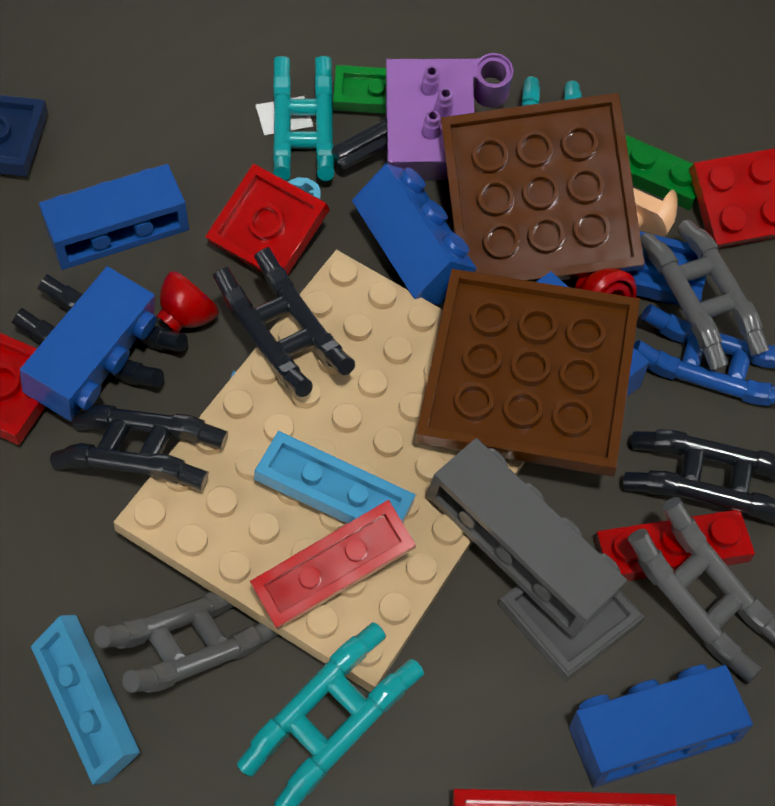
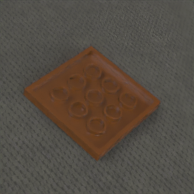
[441,92,644,282]
[416,269,640,477]

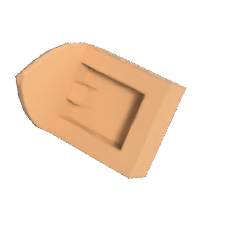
[633,188,678,237]

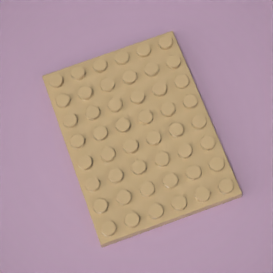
[113,250,525,692]

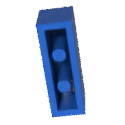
[351,163,477,305]
[39,164,189,270]
[20,266,157,422]
[569,664,754,789]

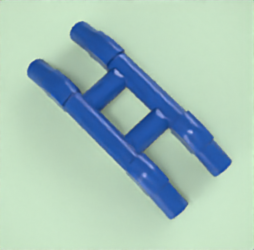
[634,304,775,406]

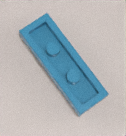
[254,431,416,524]
[31,615,141,785]

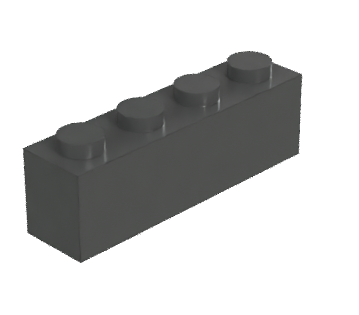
[426,438,628,639]

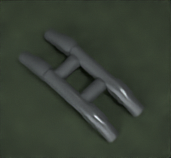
[640,220,769,371]
[628,497,775,684]
[94,592,279,693]

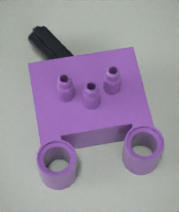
[332,53,514,180]

